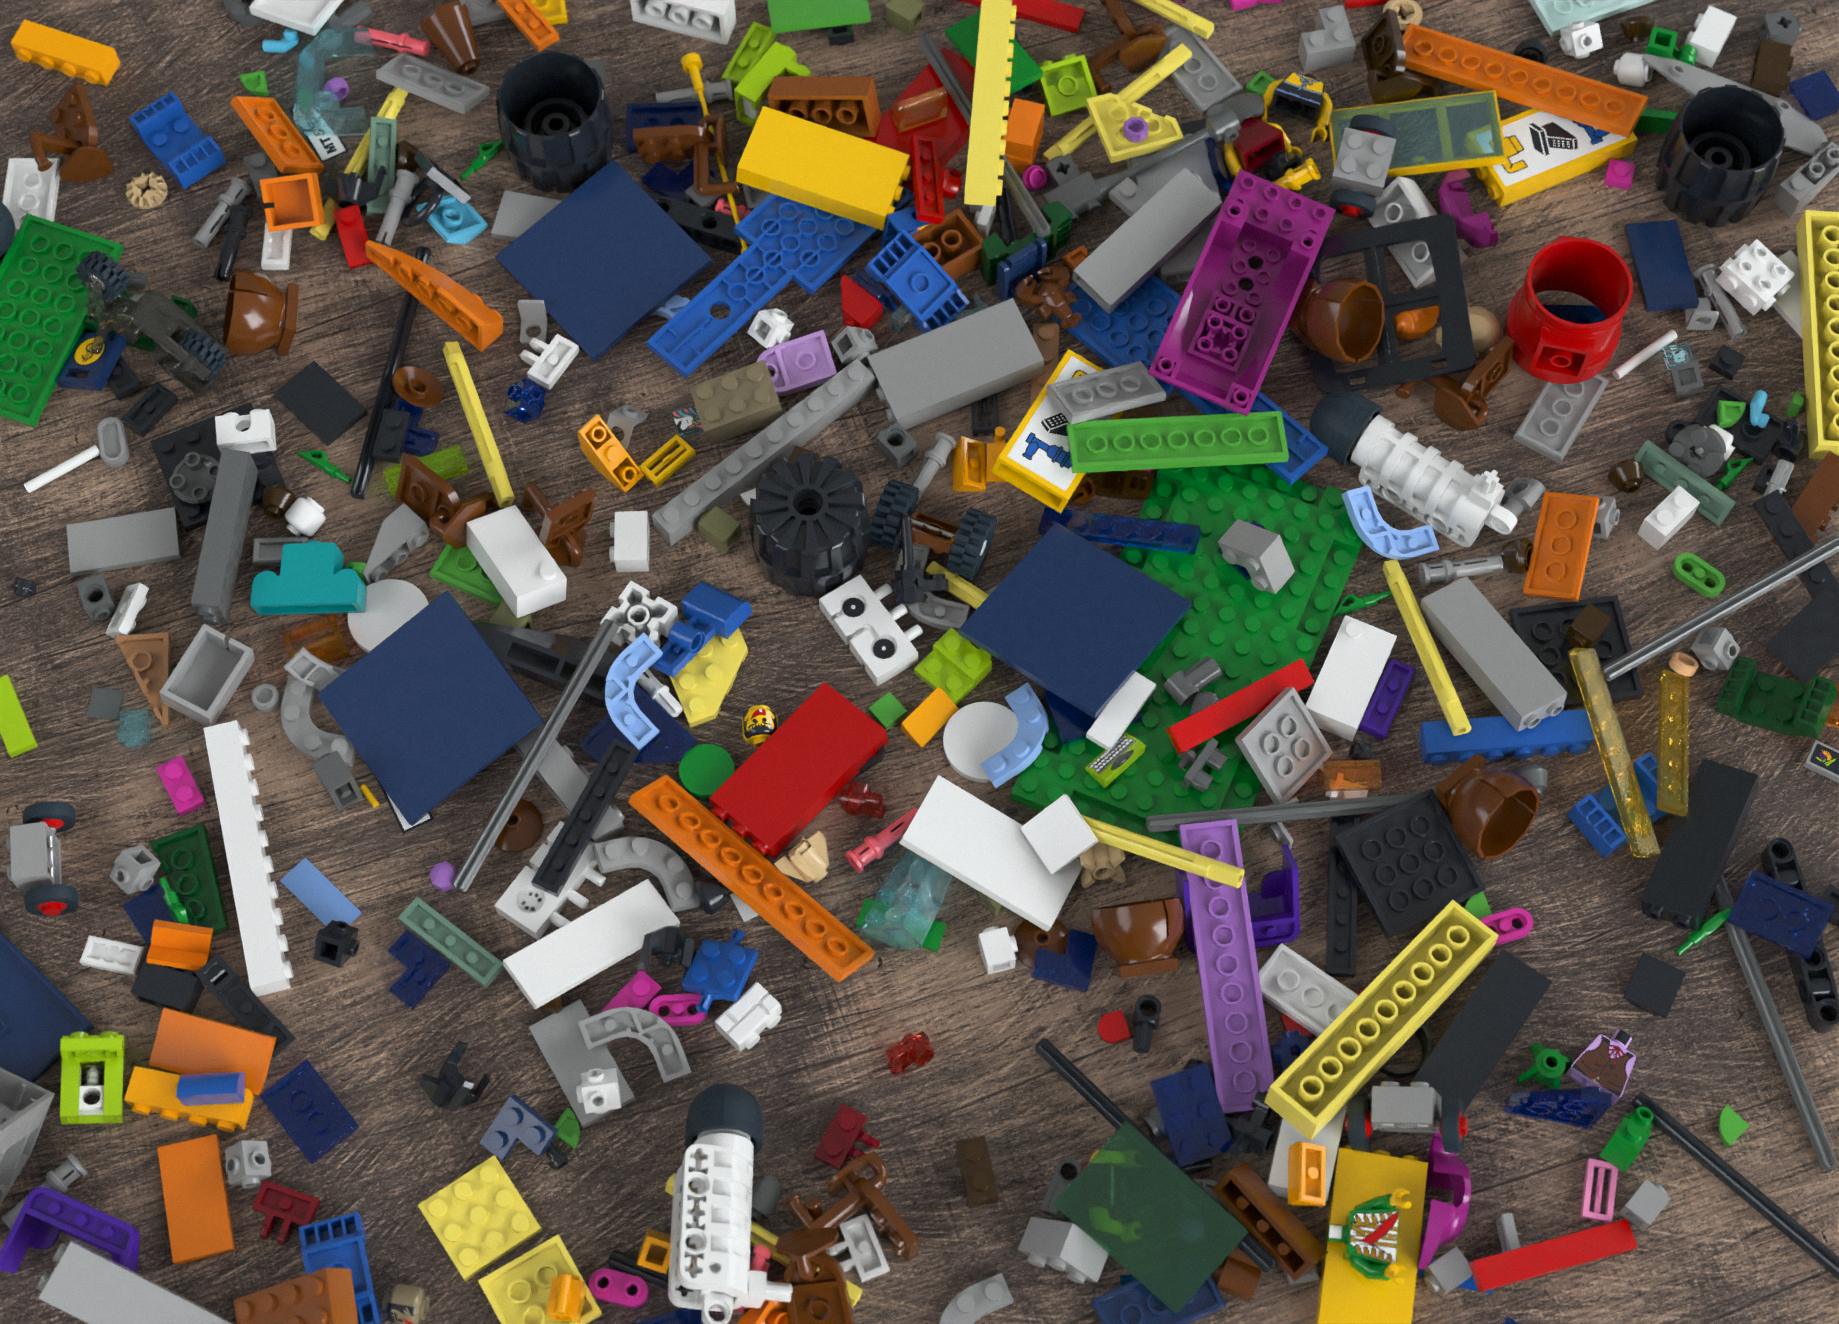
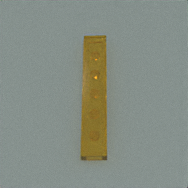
[1657,669,1689,817]

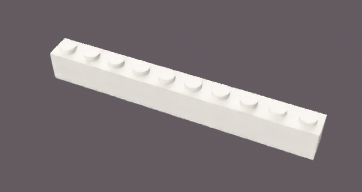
[204,720,293,997]

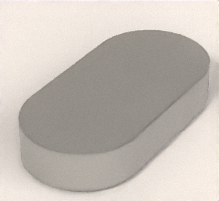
[97,417,129,468]

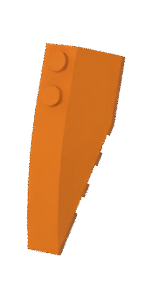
[365,240,503,352]

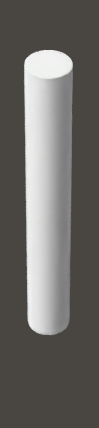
[1612,329,1678,380]
[23,445,100,493]

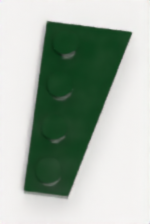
[149,823,230,935]

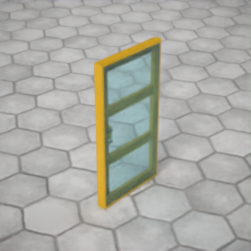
[1328,90,1507,178]

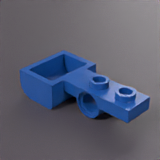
[652,581,752,678]

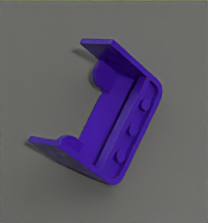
[1175,844,1300,954]
[0,1187,139,1273]

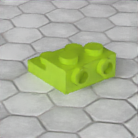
[1036,54,1097,118]
[914,627,992,706]

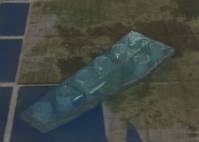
[859,791,967,950]

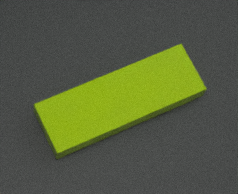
[721,21,776,88]
[0,675,38,758]

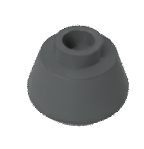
[1514,765,1548,797]

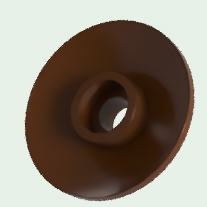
[392,366,444,408]
[486,799,543,853]
[1014,919,1071,971]

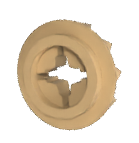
[1383,0,1423,32]
[126,171,168,209]

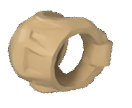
[1436,306,1501,358]

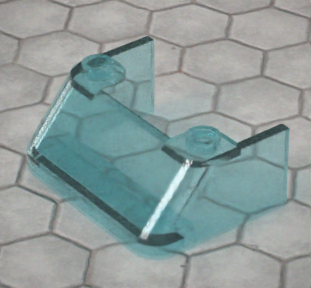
[293,27,375,136]

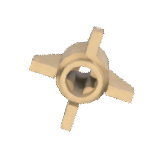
[774,830,829,883]
[1079,842,1126,889]

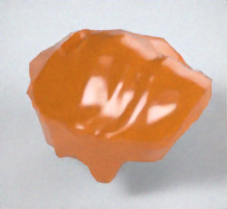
[1393,306,1440,340]

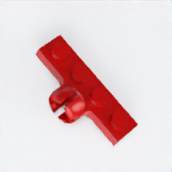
[909,134,962,225]

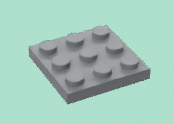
[1235,687,1333,805]

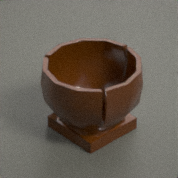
[222,269,299,356]
[1287,277,1385,364]
[1436,753,1540,860]
[1091,897,1184,978]

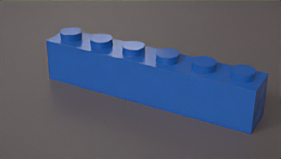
[1418,709,1594,766]

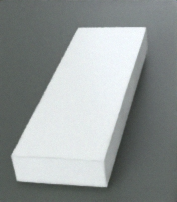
[1086,672,1156,752]

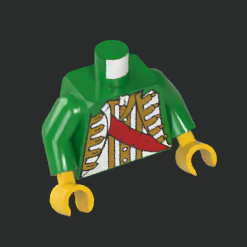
[1327,1188,1412,1285]

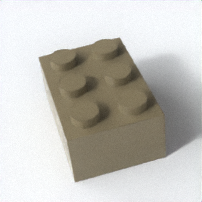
[689,360,784,445]

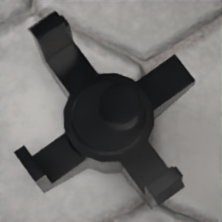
[324,162,387,210]
[638,926,697,990]
[420,1041,490,1112]

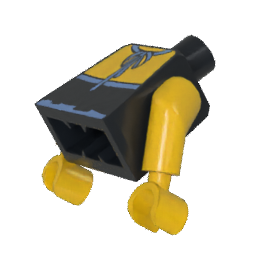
[1252,72,1333,146]

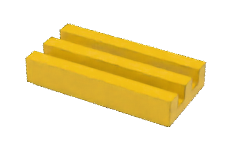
[638,434,696,488]

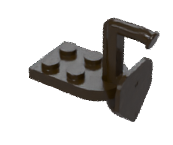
[1361,9,1442,117]

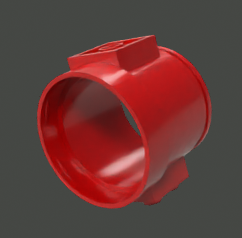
[1503,235,1633,384]

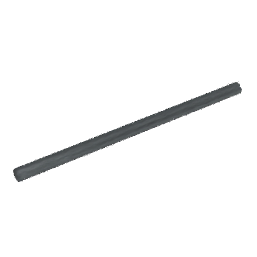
[918,33,1051,238]
[1600,534,1839,681]
[452,619,619,892]
[1146,791,1438,833]
[1713,874,1838,1170]

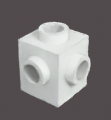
[1560,20,1603,59]
[747,308,794,348]
[576,1068,621,1114]

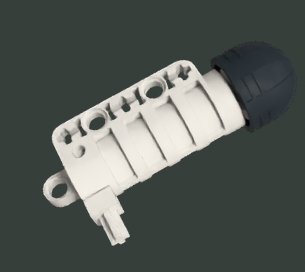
[1309,391,1517,547]
[668,1083,792,1324]

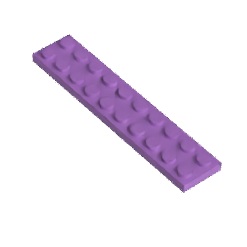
[1179,819,1274,1114]

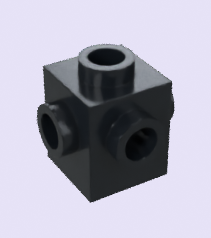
[1264,150,1303,183]
[313,920,360,968]

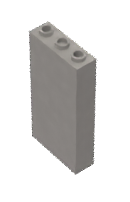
[1126,133,1223,286]
[867,298,1045,430]

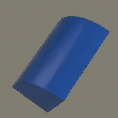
[176,1071,245,1106]

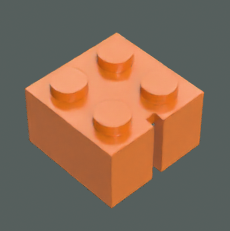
[1001,98,1045,174]
[260,173,326,232]

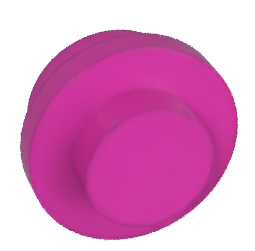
[1022,165,1047,191]

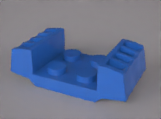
[128,91,227,190]
[864,229,970,334]
[1567,752,1687,859]
[298,1211,383,1324]

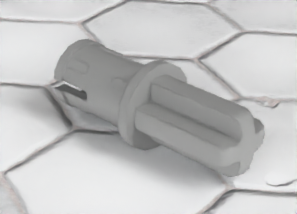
[1763,459,1794,497]

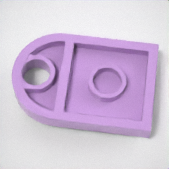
[756,330,837,397]

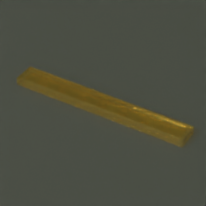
[1568,648,1661,857]

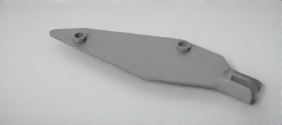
[1642,54,1839,178]

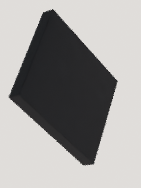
[1622,952,1686,1019]

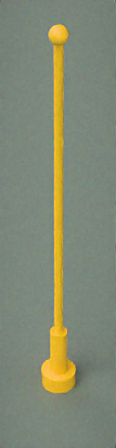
[681,53,748,254]

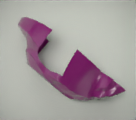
[1439,169,1498,248]
[1417,1133,1471,1269]

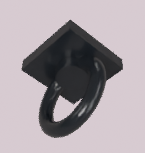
[400,150,471,228]

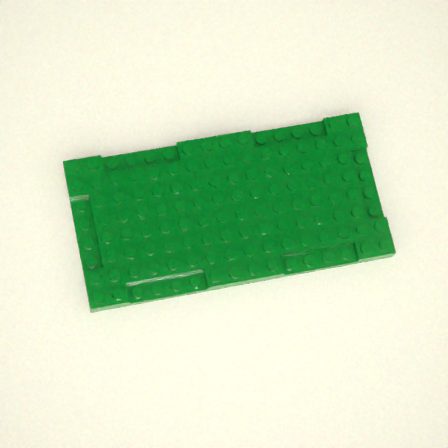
[1010,464,1378,868]

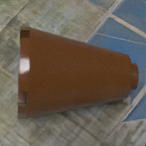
[421,1,480,75]

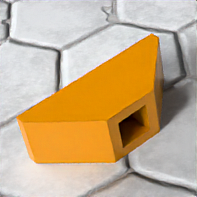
[577,414,644,493]

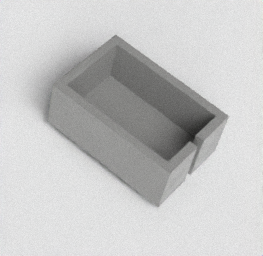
[159,624,255,727]

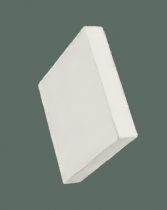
[1020,794,1098,875]

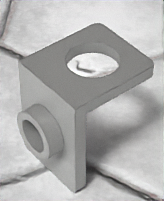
[1684,298,1719,330]
[517,300,548,344]
[607,404,648,450]
[1268,797,1299,850]

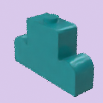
[250,540,367,615]

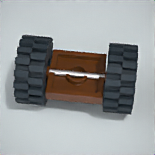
[868,479,997,580]

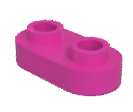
[1480,908,1533,946]
[649,994,708,1026]
[589,1268,649,1309]

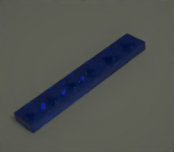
[1038,507,1202,554]

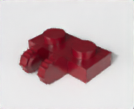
[814,1103,880,1171]
[252,1180,321,1246]

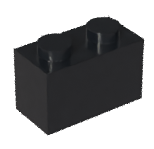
[130,960,205,1014]

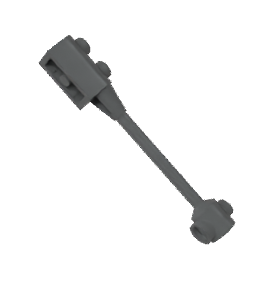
[1043,103,1241,227]

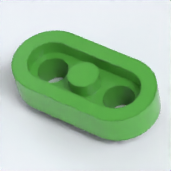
[1672,553,1725,598]

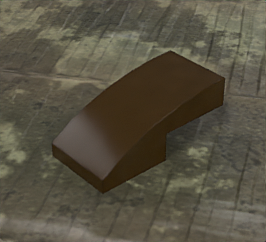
[1095,470,1154,500]

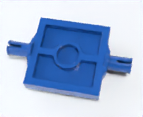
[682,929,758,1014]

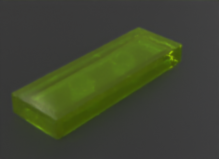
[383,445,468,496]

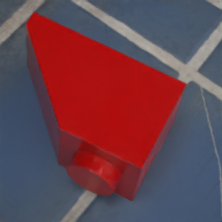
[333,204,373,269]
[841,274,883,331]

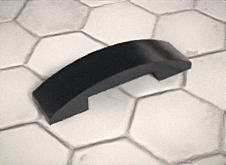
[195,954,296,1059]

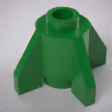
[1516,1042,1574,1101]

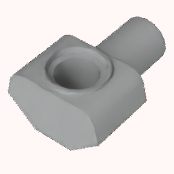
[1501,477,1546,518]

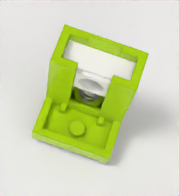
[734,41,812,129]
[60,1031,125,1124]

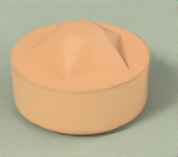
[1669,652,1699,677]

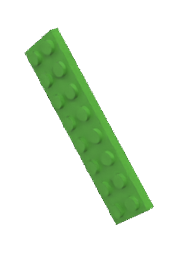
[1066,411,1289,473]

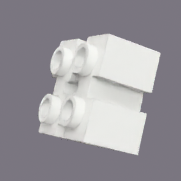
[600,581,679,648]

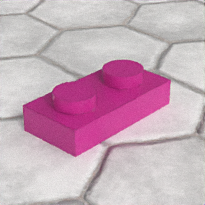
[156,755,206,817]
[601,971,663,1013]

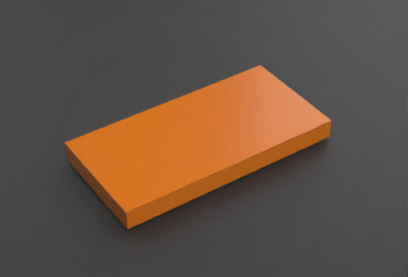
[230,96,325,174]
[1523,491,1600,602]
[148,1007,276,1096]
[157,1134,235,1265]

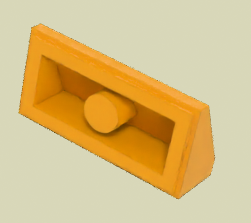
[952,436,986,492]
[901,687,959,749]
[1288,1141,1326,1206]

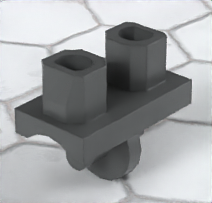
[1177,738,1228,793]

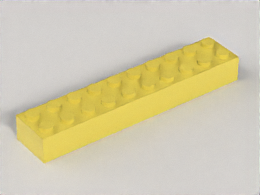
[1796,210,1839,460]
[1265,900,1499,1141]

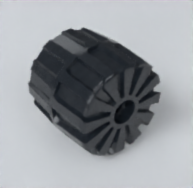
[496,51,614,193]
[1655,84,1786,228]
[749,452,870,599]

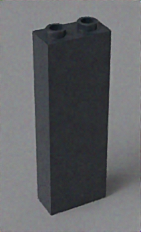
[1640,758,1759,931]
[1408,949,1552,1115]

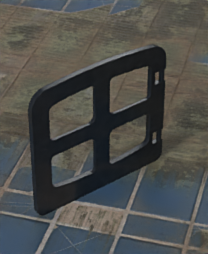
[1307,213,1476,395]

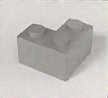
[1297,5,1356,72]
[1218,519,1295,594]
[1018,1217,1110,1284]

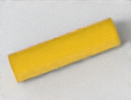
[360,784,379,808]

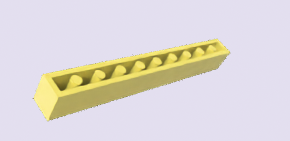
[964,0,1017,206]

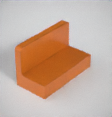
[146,919,213,971]

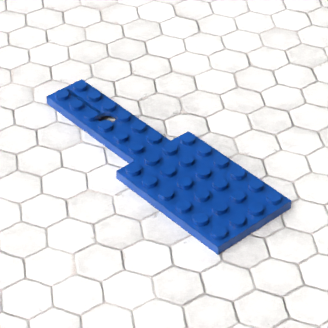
[646,183,914,379]
[1049,274,1328,486]

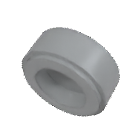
[251,683,281,713]

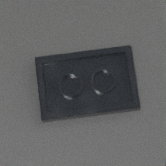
[274,361,368,447]
[1691,384,1784,466]
[1765,587,1839,684]

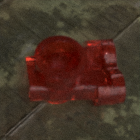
[839,781,886,819]
[886,1031,934,1076]

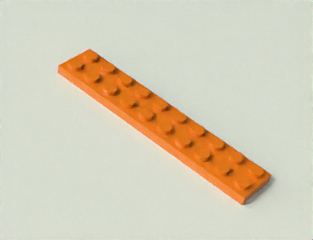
[1402,23,1648,138]
[628,774,876,983]

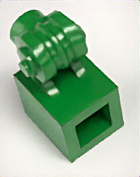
[1644,26,1697,66]
[1599,1106,1654,1173]

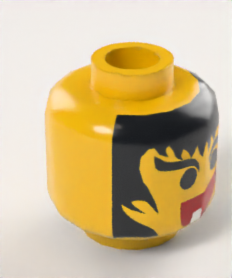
[742,705,779,748]

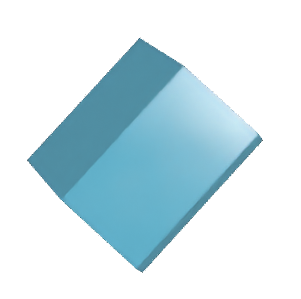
[416,194,489,245]

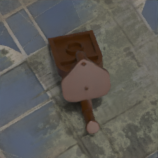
[1086,0,1168,95]
[29,82,114,184]
[633,113,740,196]
[1395,336,1515,431]
[395,454,505,550]
[521,482,598,568]
[784,1151,919,1262]
[775,1196,855,1324]

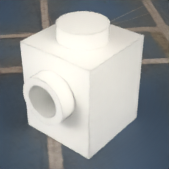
[978,926,1018,975]

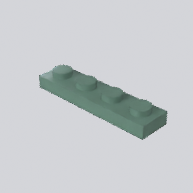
[366,117,397,217]
[1634,440,1736,526]
[398,897,505,989]

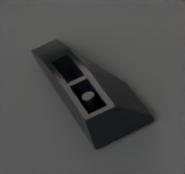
[471,620,618,708]

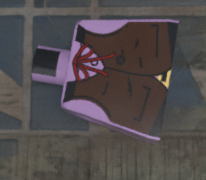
[1565,1030,1636,1106]

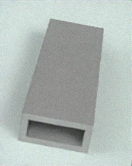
[1072,167,1222,315]
[1420,576,1567,732]
[36,1239,235,1324]

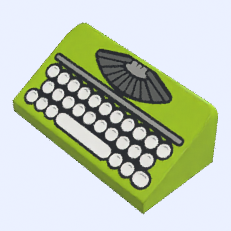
[1085,732,1146,788]

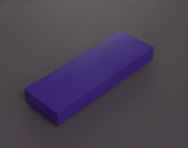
[1358,658,1416,741]

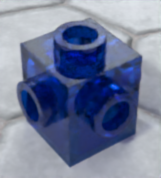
[503,378,546,424]
[1271,1030,1313,1075]

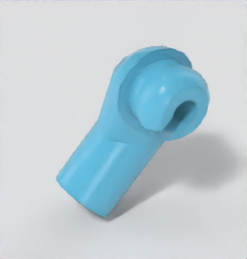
[263,28,299,53]
[1750,390,1770,428]

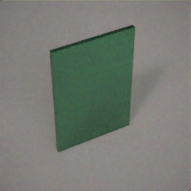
[1053,1121,1249,1314]

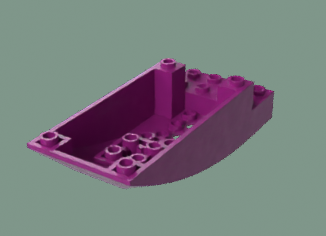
[1148,169,1336,417]

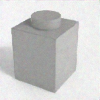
[1619,1179,1671,1232]
[1423,1246,1472,1298]

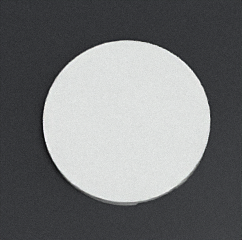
[348,579,429,653]
[943,702,1019,783]

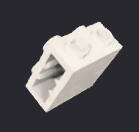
[1715,239,1796,316]

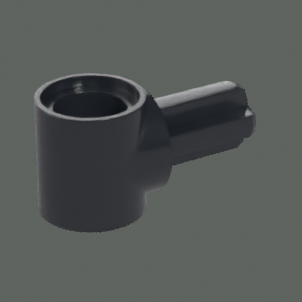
[1773,417,1808,463]
[1132,994,1162,1054]

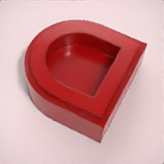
[1098,1010,1131,1044]

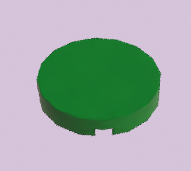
[679,744,735,799]

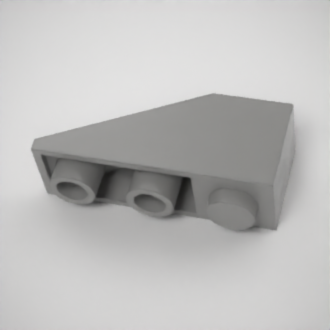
[1772,142,1839,218]
[363,503,430,586]

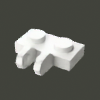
[520,334,580,390]
[823,1213,890,1282]

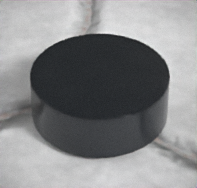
[1665,420,1690,445]

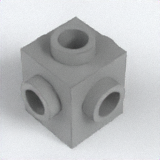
[831,326,879,365]
[1588,494,1620,539]
[1691,627,1740,670]
[109,845,161,895]
[225,1140,271,1189]

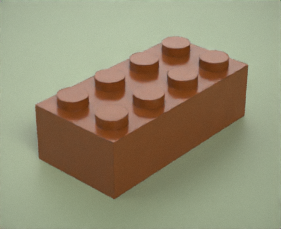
[768,76,881,137]
[872,208,984,311]
[234,1268,358,1324]

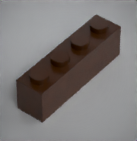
[1771,451,1839,545]
[1212,1162,1328,1281]

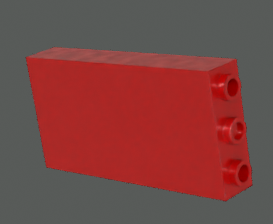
[862,47,975,201]
[709,682,888,859]

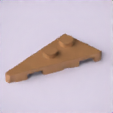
[115,632,171,728]

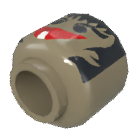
[382,1283,430,1324]

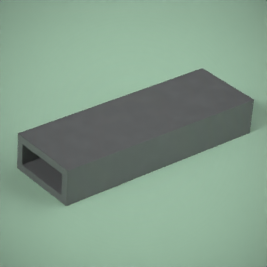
[191,448,258,625]

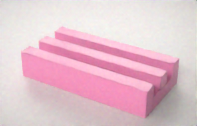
[1580,1158,1618,1224]

